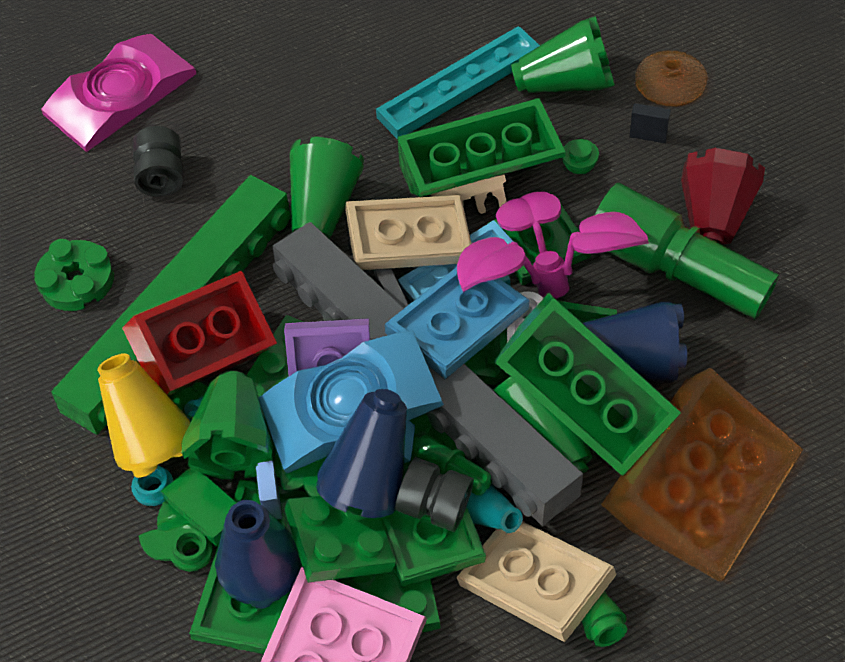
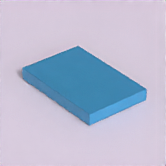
[385,267,530,379]

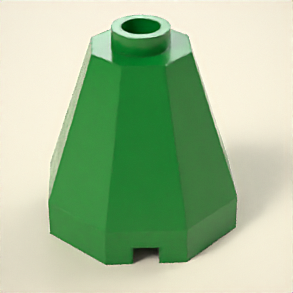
[181,371,275,480]

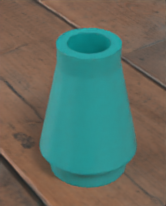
[467,484,523,533]

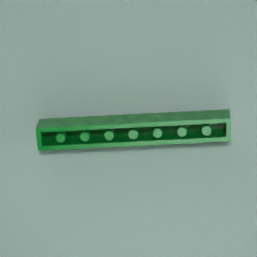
[51,175,291,435]

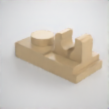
[431,174,507,213]

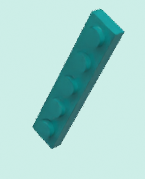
[376,26,540,139]

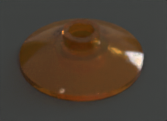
[635,50,707,106]

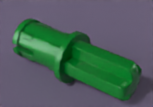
[413,434,492,496]

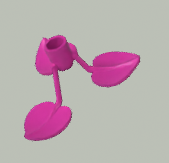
[457,192,649,299]

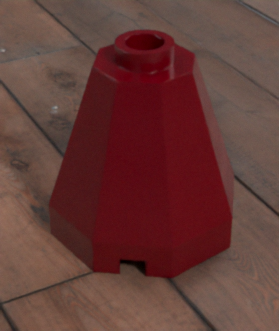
[681,148,765,246]

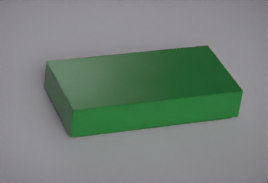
[161,468,236,546]

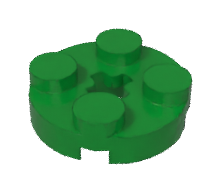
[34,239,114,311]

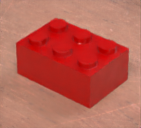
[122,271,277,396]

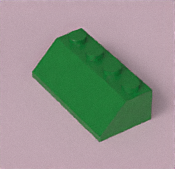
[397,98,566,197]
[495,293,681,476]

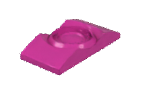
[41,34,196,152]

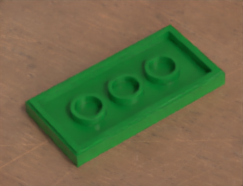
[189,479,309,654]

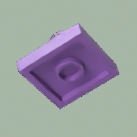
[284,319,371,376]

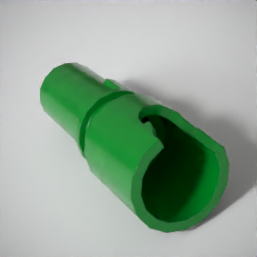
[595,183,780,320]

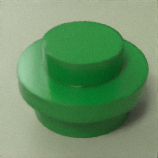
[562,139,599,174]

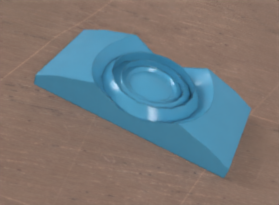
[259,330,444,473]

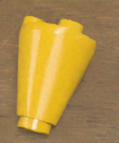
[98,353,191,478]

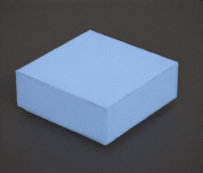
[256,461,282,519]

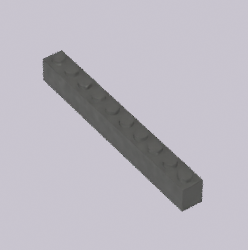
[273,222,583,526]

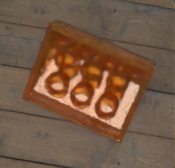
[601,368,803,581]

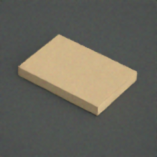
[346,195,471,270]
[457,521,616,642]

